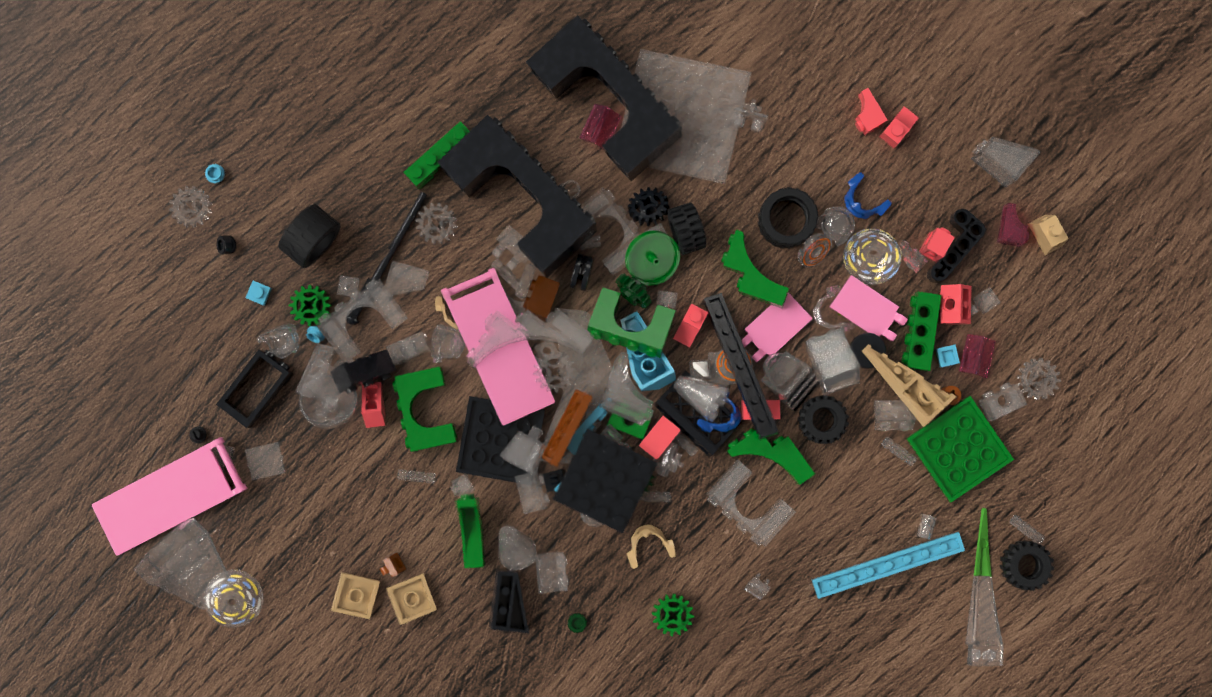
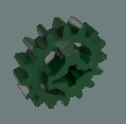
[615,274,652,309]

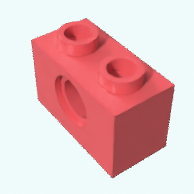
[918,227,955,262]
[939,284,971,325]

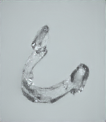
[813,285,855,333]

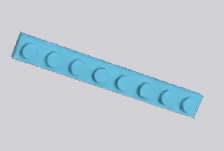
[811,532,965,599]

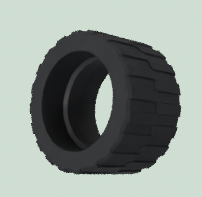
[758,187,819,249]
[278,204,341,268]

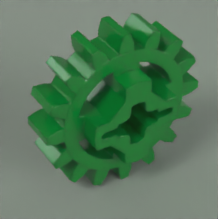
[289,285,332,326]
[652,593,694,636]

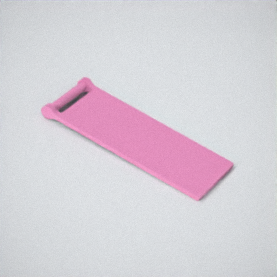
[441,268,555,426]
[92,437,248,556]

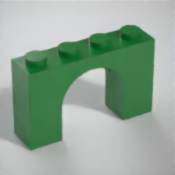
[587,287,676,358]
[393,366,458,452]

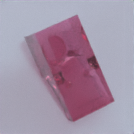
[997,203,1029,247]

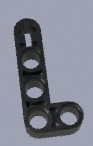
[927,209,986,283]

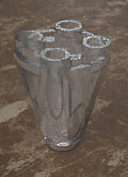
[674,375,730,422]
[498,526,536,571]

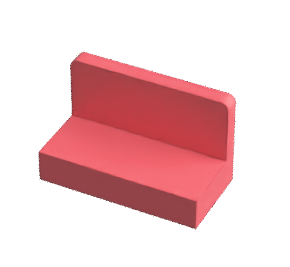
[639,416,681,460]

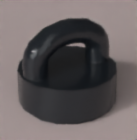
[216,235,236,255]

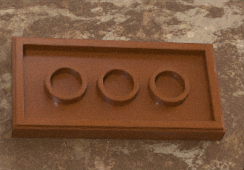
[541,389,593,467]

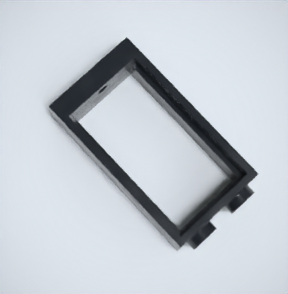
[216,349,293,428]

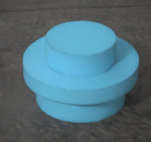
[205,164,225,183]
[306,326,325,343]

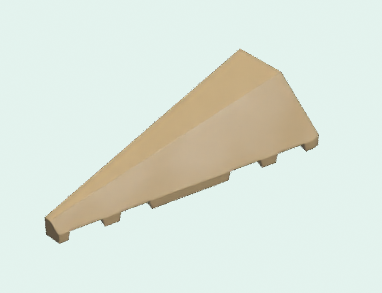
[862,344,956,427]

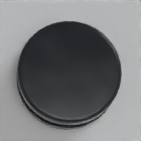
[570,253,594,291]
[848,333,886,369]

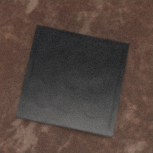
[456,396,545,485]
[553,429,657,533]

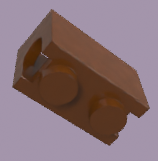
[523,275,560,322]

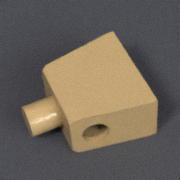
[1028,215,1068,255]

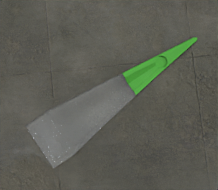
[966,508,1004,666]

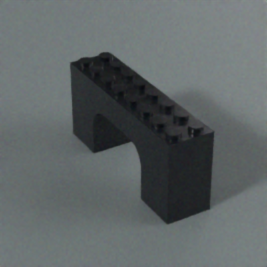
[526,15,682,181]
[437,115,597,278]

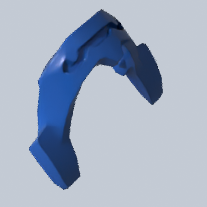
[844,172,892,219]
[697,385,741,433]

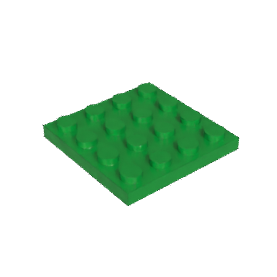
[906,396,1014,503]

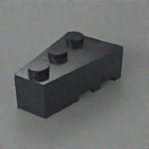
[331,349,396,394]
[489,568,530,634]

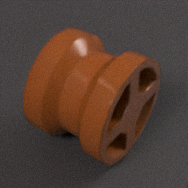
[941,386,961,405]

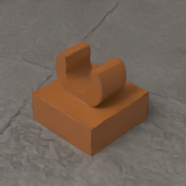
[380,553,406,577]

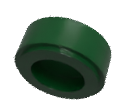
[567,613,587,633]

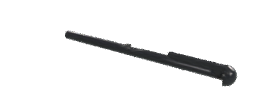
[346,192,427,325]

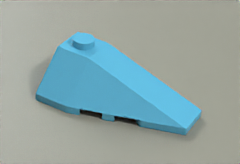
[621,311,676,391]

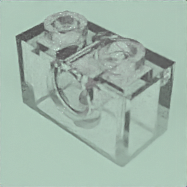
[386,331,432,365]
[978,382,1028,421]

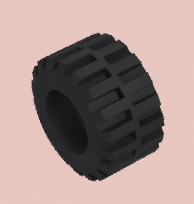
[668,202,706,255]
[798,395,849,444]
[1000,540,1055,591]

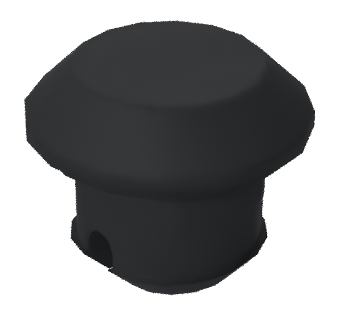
[189,426,207,444]

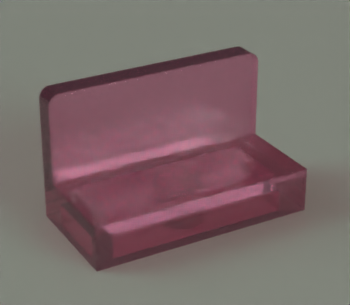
[579,104,621,149]
[959,334,995,378]

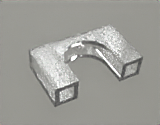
[581,188,640,278]
[317,279,408,362]
[706,460,796,547]

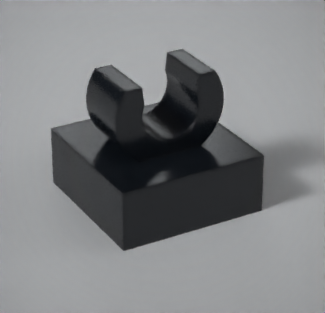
[543,469,563,493]

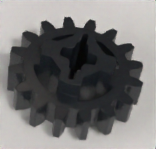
[627,187,670,226]

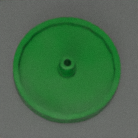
[625,230,680,286]

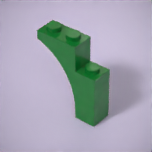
[721,230,789,309]
[726,427,815,485]
[456,494,485,568]

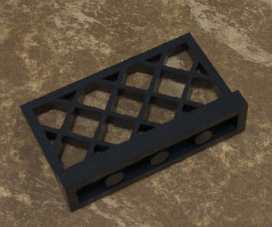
[653,370,741,457]

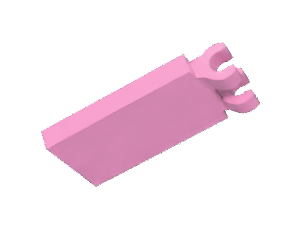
[829,275,908,341]
[741,293,813,362]

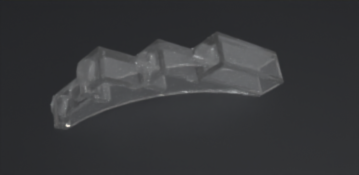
[466,309,595,369]

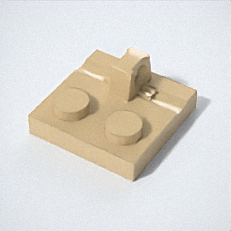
[331,572,380,619]
[386,574,437,625]

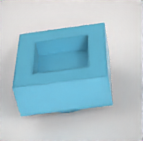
[245,281,272,306]
[935,345,960,368]

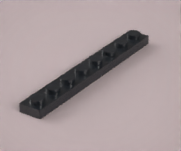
[703,293,779,440]

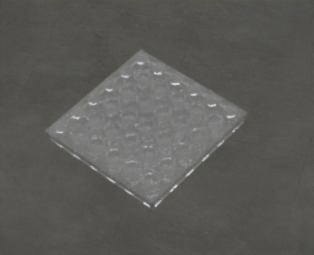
[621,49,752,184]

